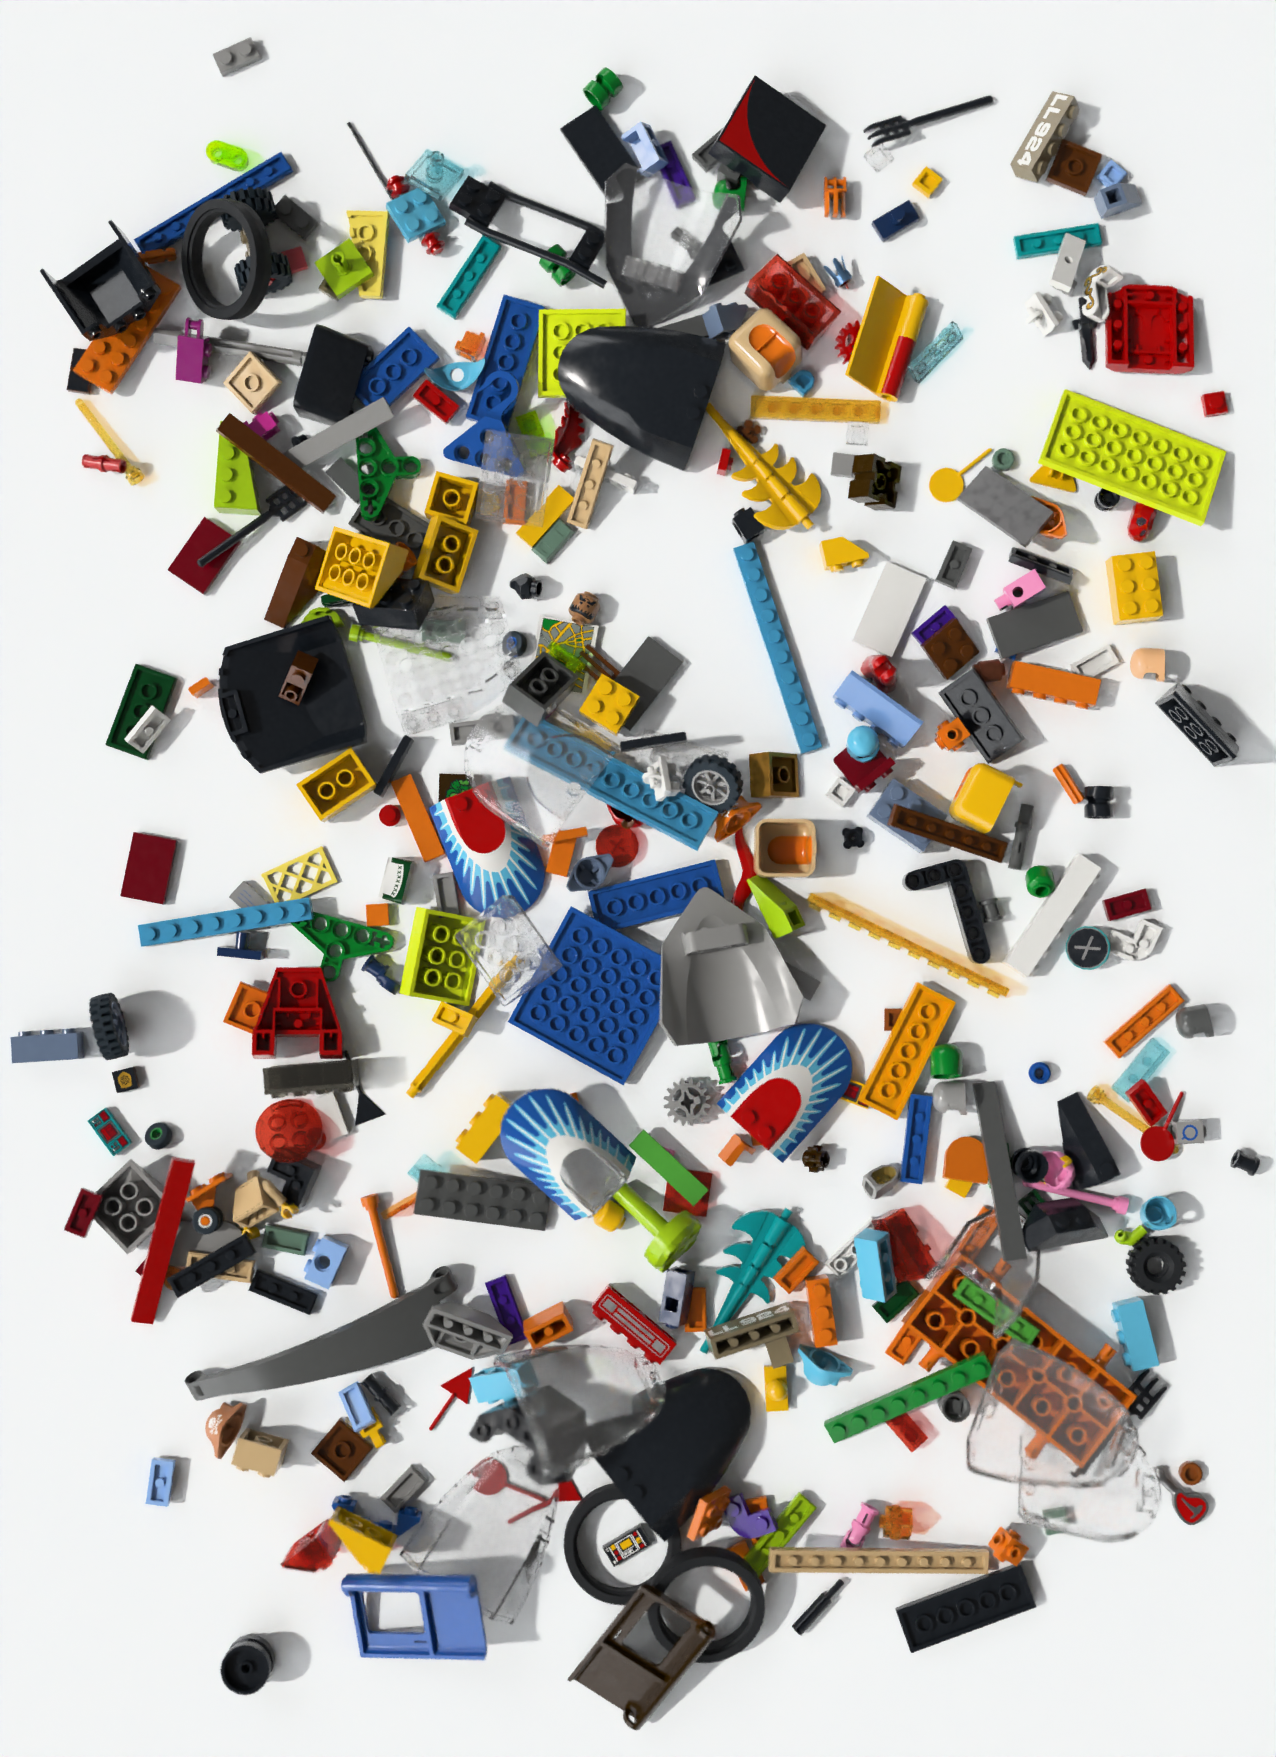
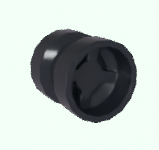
[1094,488,1120,512]

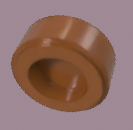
[1178,1461,1203,1485]

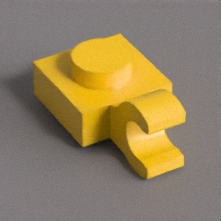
[360,1406,387,1449]

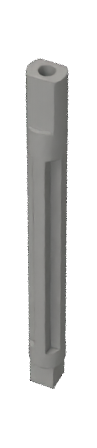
[153,328,307,366]

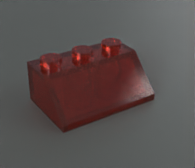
[280,1518,342,1573]

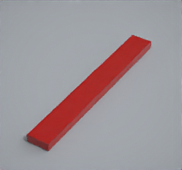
[130,1157,195,1325]

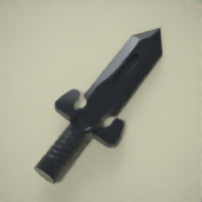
[1072,297,1098,370]

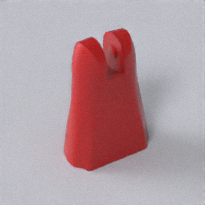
[860,654,898,694]

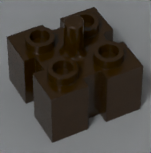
[848,453,902,510]

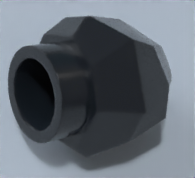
[509,573,542,599]

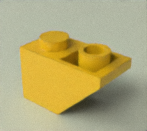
[819,537,869,573]

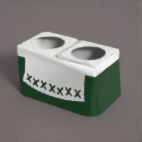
[378,857,415,905]

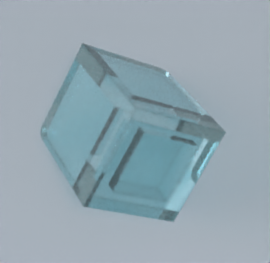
[407,1154,443,1183]

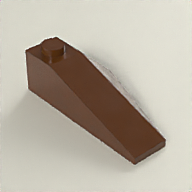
[264,537,326,629]

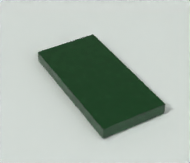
[105,663,178,760]

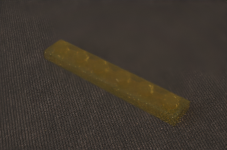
[750,395,881,424]

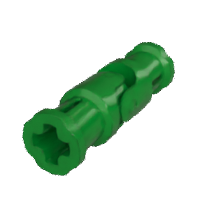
[708,1040,737,1085]

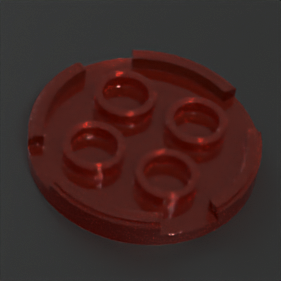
[255,1099,323,1163]

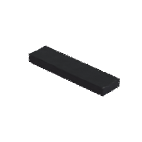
[167,1233,257,1298]

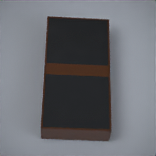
[66,347,92,395]

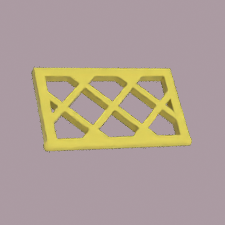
[261,846,338,903]

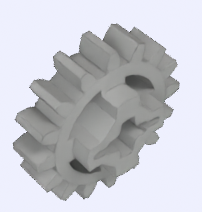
[663,1078,711,1126]

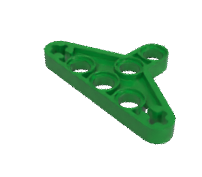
[356,427,421,522]
[291,911,395,982]

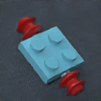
[386,175,446,256]

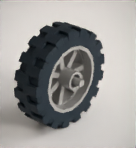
[682,754,744,814]

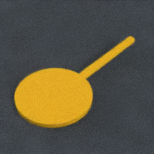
[929,448,992,502]

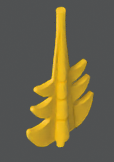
[706,402,821,530]

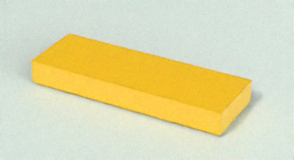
[516,485,574,548]

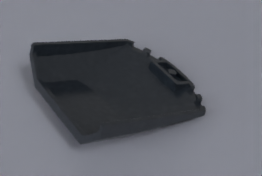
[218,615,367,774]

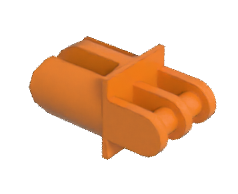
[823,177,847,218]

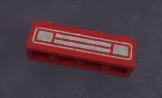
[591,1284,677,1365]

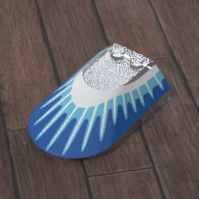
[500,1087,636,1220]

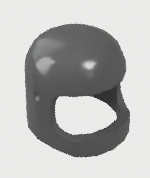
[1175,1004,1214,1039]

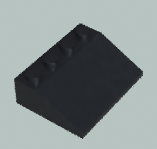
[1155,683,1239,767]

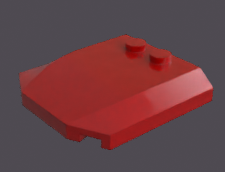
[1105,284,1194,374]

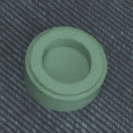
[991,448,1014,471]

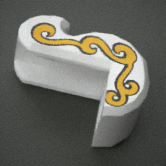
[1082,264,1123,323]

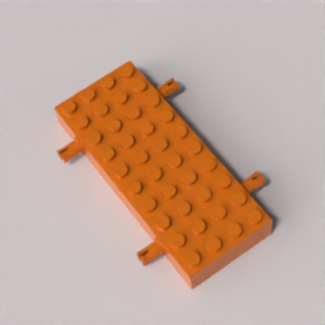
[901,1251,1137,1468]

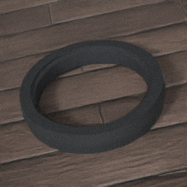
[181,198,272,320]
[563,1483,681,1605]
[647,1546,765,1663]

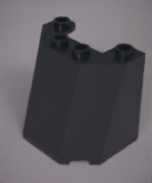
[39,219,161,341]
[468,1386,592,1486]

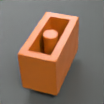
[523,1301,574,1350]

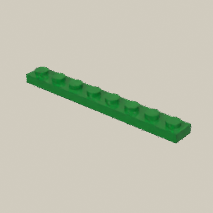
[824,1351,995,1444]

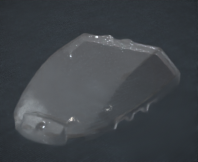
[966,1338,1139,1488]
[493,1345,666,1481]
[399,1446,559,1625]

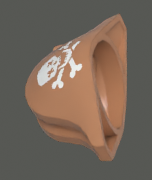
[205,1402,247,1459]

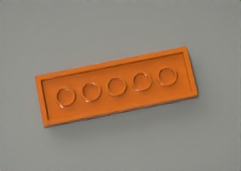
[73,265,182,395]

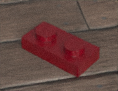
[1102,888,1152,921]
[64,1187,104,1238]

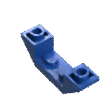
[331,1495,423,1539]

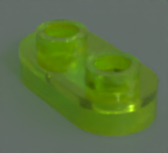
[206,140,249,172]
[547,640,586,673]

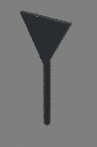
[344,1050,386,1126]

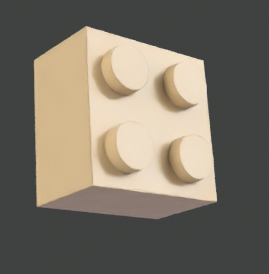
[231,1428,289,1478]

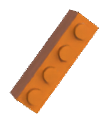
[1006,661,1101,710]

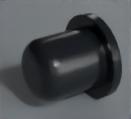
[291,434,308,446]

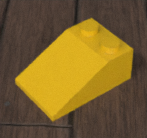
[329,1506,398,1574]

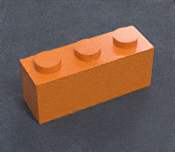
[804,1274,838,1348]

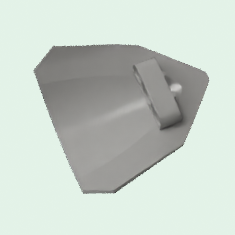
[659,887,804,1047]

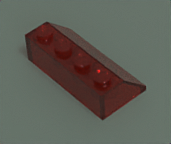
[744,253,842,351]

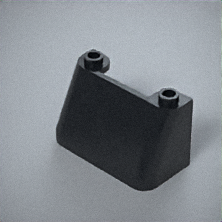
[293,324,374,426]

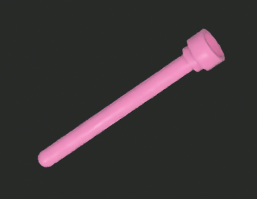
[1022,1180,1129,1215]

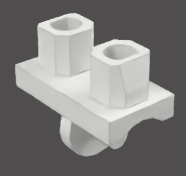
[1024,291,1063,336]
[642,755,680,801]

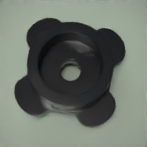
[842,826,865,849]

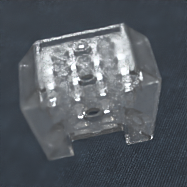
[372,594,523,736]

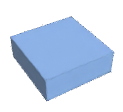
[1096,159,1128,187]

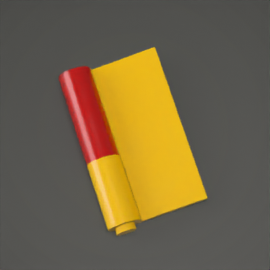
[845,276,929,402]

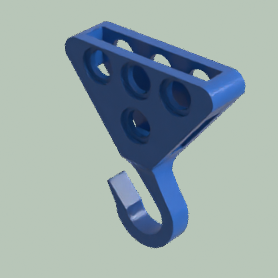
[443,371,526,477]

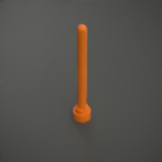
[360,1193,399,1299]

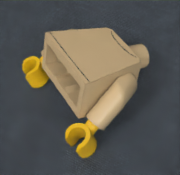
[232,1170,299,1240]

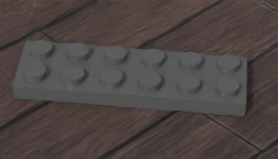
[413,1169,550,1231]

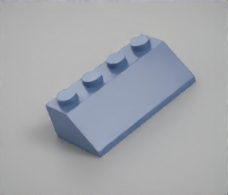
[832,670,924,748]

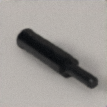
[792,1579,844,1636]

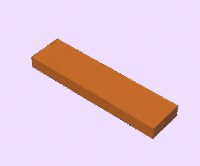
[390,774,445,863]
[1103,984,1185,1058]

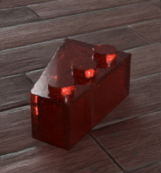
[872,1208,944,1282]

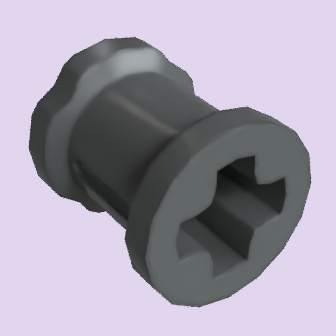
[978,897,1003,923]

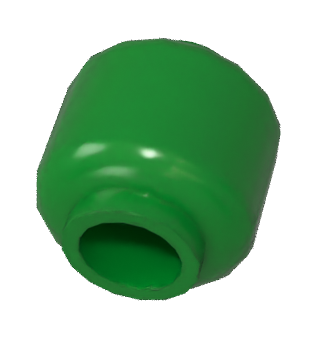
[1025,865,1055,898]

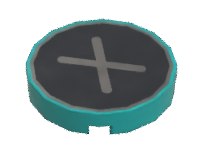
[1066,926,1111,970]

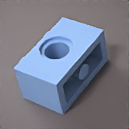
[303,1235,350,1289]

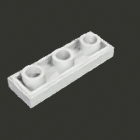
[1048,233,1086,292]
[824,1217,885,1280]

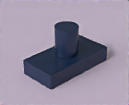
[871,200,920,242]
[217,931,266,960]

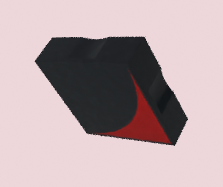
[708,75,827,203]

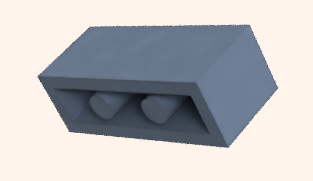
[10,1028,84,1063]

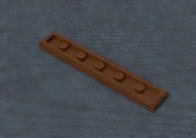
[216,412,336,514]
[887,804,1008,863]

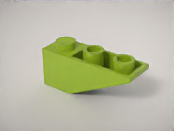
[747,875,806,939]

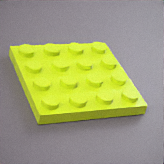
[538,309,626,398]

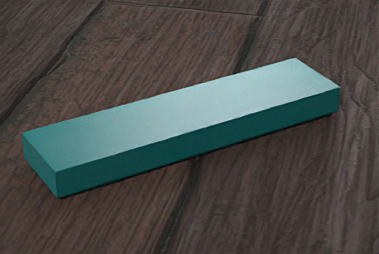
[1013,223,1103,260]
[436,235,502,320]

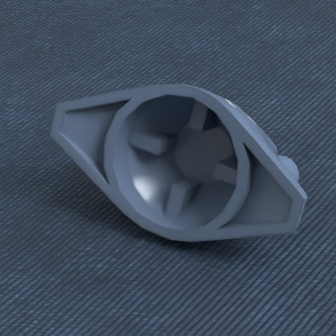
[566,853,614,892]

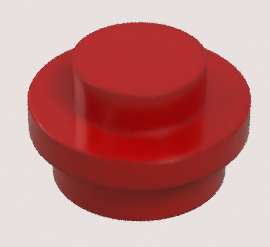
[379,805,401,827]

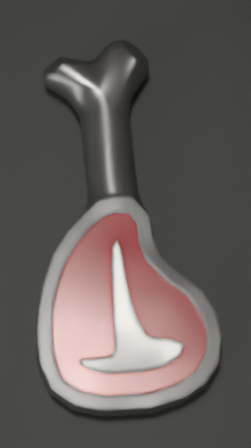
[1149,1466,1209,1525]

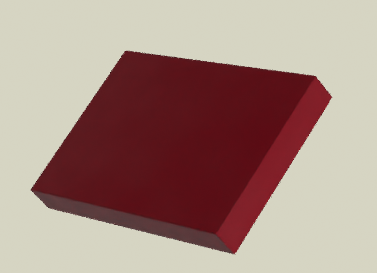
[167,517,241,596]
[120,832,178,905]

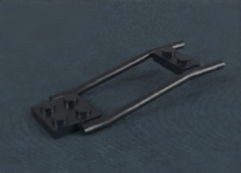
[448,175,607,289]

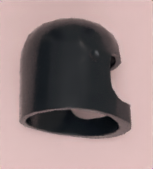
[1010,1147,1048,1183]

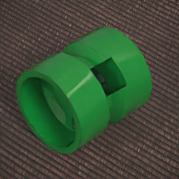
[583,67,623,111]
[539,244,576,287]

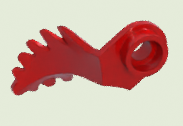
[550,401,585,473]

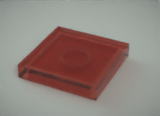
[663,1169,713,1217]

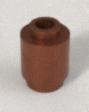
[972,659,1006,682]

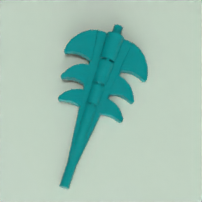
[699,1207,806,1354]

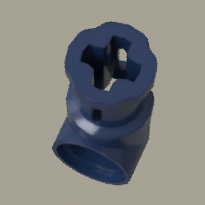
[361,954,401,995]

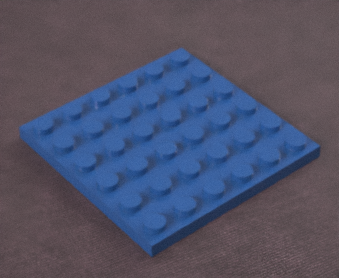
[508,906,661,1085]

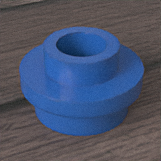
[1028,1062,1051,1084]

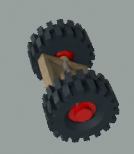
[221,187,293,295]

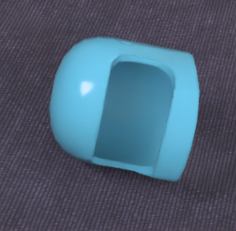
[846,725,880,763]
[1139,1196,1177,1230]

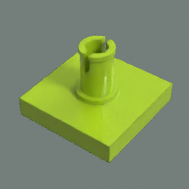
[314,238,374,300]

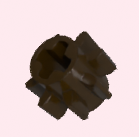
[802,1145,830,1173]

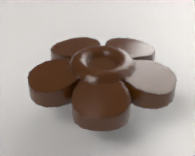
[736,420,761,444]

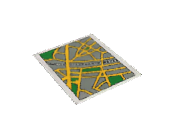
[530,615,599,696]

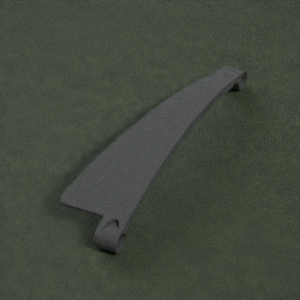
[184,1266,458,1401]

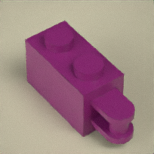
[175,317,212,384]

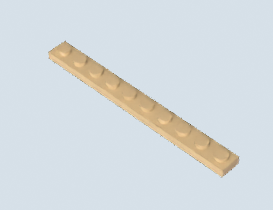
[768,1547,989,1574]

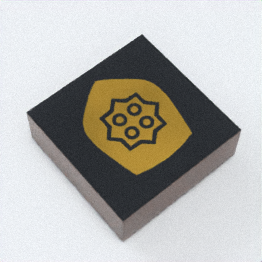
[112,1066,140,1093]

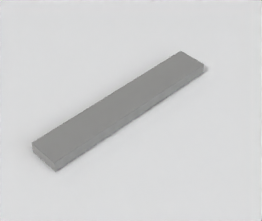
[282,397,395,468]

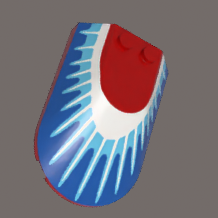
[429,777,545,918]
[717,1023,852,1163]

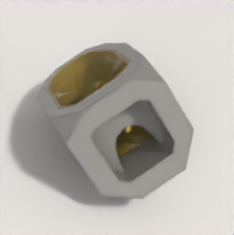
[862,1165,900,1199]

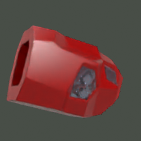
[1127,503,1157,542]

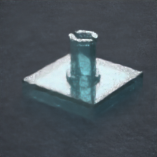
[404,148,464,202]

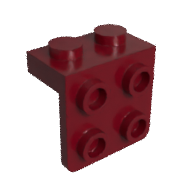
[833,748,896,793]

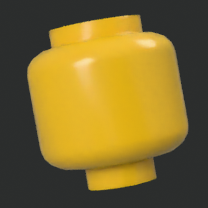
[592,1199,626,1232]

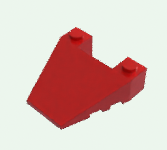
[251,967,344,1059]

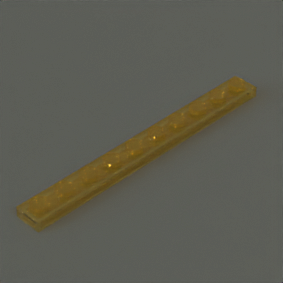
[805,893,1010,999]

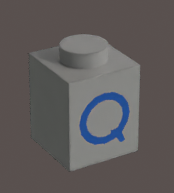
[1170,1119,1207,1144]

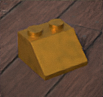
[749,752,799,799]

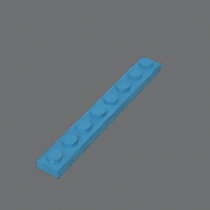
[138,897,314,947]

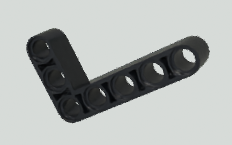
[902,859,991,964]

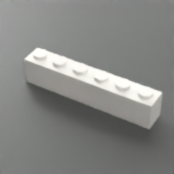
[1002,854,1102,977]

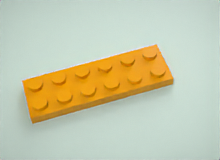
[857,982,956,1120]

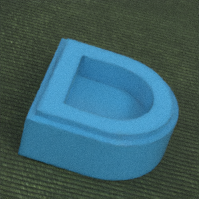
[788,370,815,397]

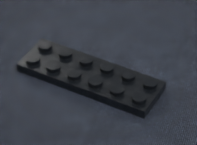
[895,1563,1036,1653]

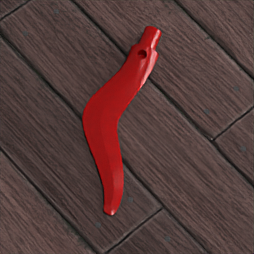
[731,828,757,911]

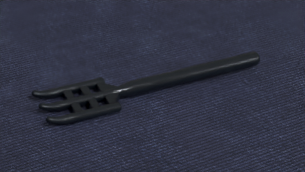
[863,95,993,148]
[197,485,309,567]
[1069,1369,1167,1483]

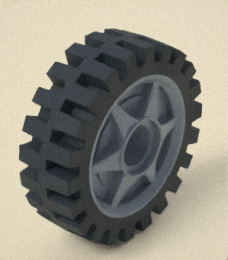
[89,992,129,1061]

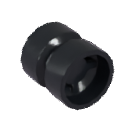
[1084,786,1114,819]

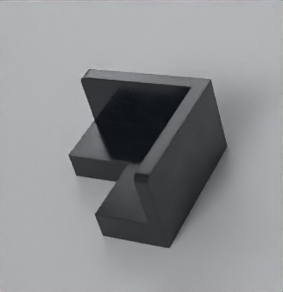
[266,1148,322,1209]

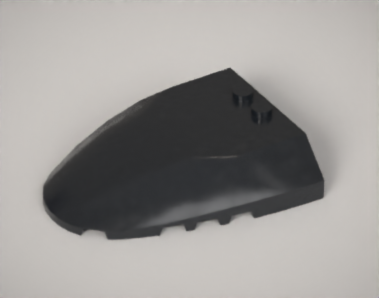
[558,326,726,471]
[588,1368,751,1542]

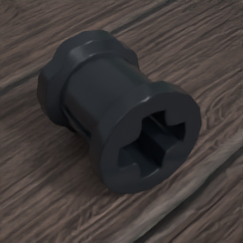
[1230,1149,1260,1176]

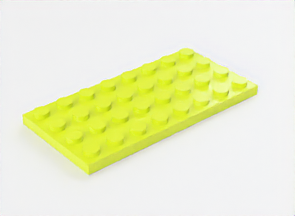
[1038,389,1227,526]

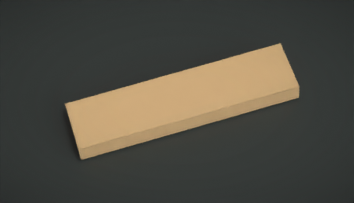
[567,438,614,530]

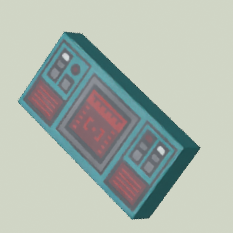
[87,1107,133,1156]

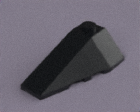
[1057,1092,1121,1190]

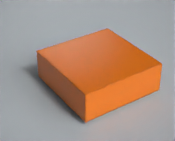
[188,677,215,698]
[366,903,390,927]

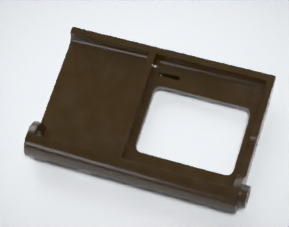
[567,1583,716,1731]

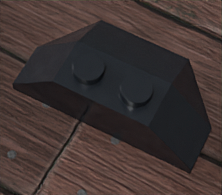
[1022,1198,1109,1252]

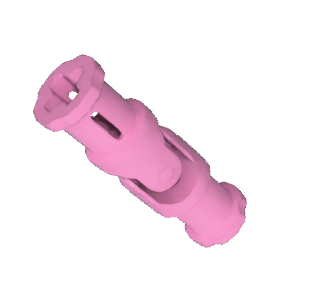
[840,1502,880,1548]

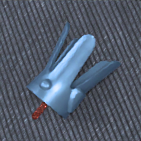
[823,256,852,289]

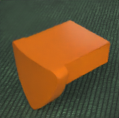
[718,1134,756,1167]

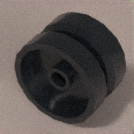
[220,1634,275,1695]

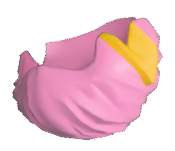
[1042,1151,1075,1190]

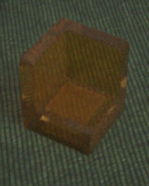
[455,331,486,362]

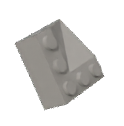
[94,1159,164,1254]

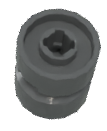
[937,1389,971,1423]

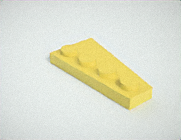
[346,210,390,299]

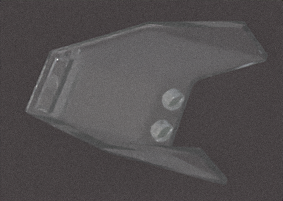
[925,1208,1041,1338]

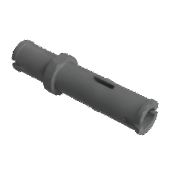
[1008,804,1034,870]

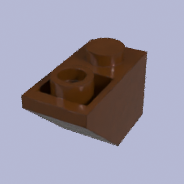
[278,650,319,705]

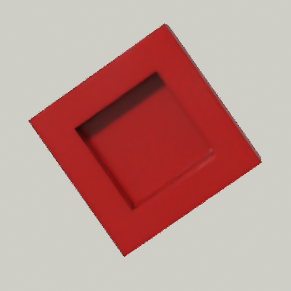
[1201,391,1228,418]
[717,448,734,476]

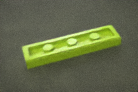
[744,1492,817,1577]

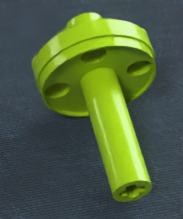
[611,1181,702,1273]

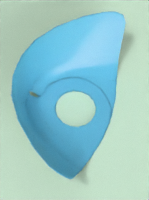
[424,358,485,391]

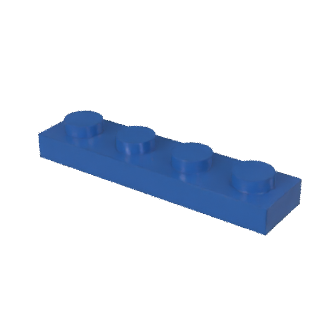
[899,1093,933,1184]

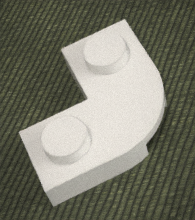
[1108,919,1163,961]

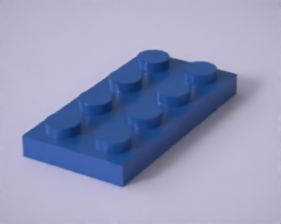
[355,327,440,407]

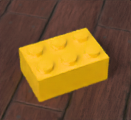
[412,515,479,594]
[1105,551,1163,625]
[296,748,377,823]
[455,1092,513,1164]

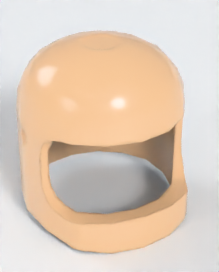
[1130,648,1165,682]

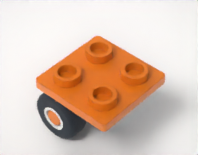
[186,1172,233,1235]

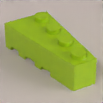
[214,421,262,516]

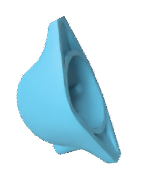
[798,1344,853,1386]

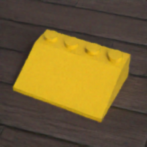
[315,526,409,609]

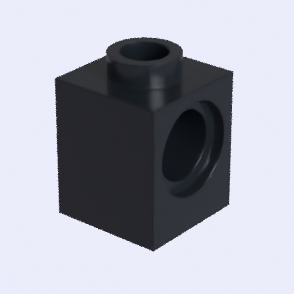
[731,507,765,544]

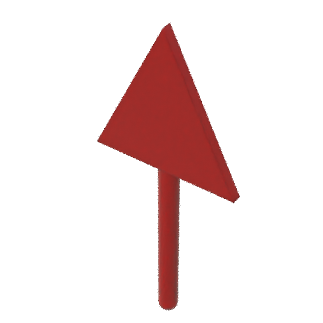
[429,1367,473,1431]

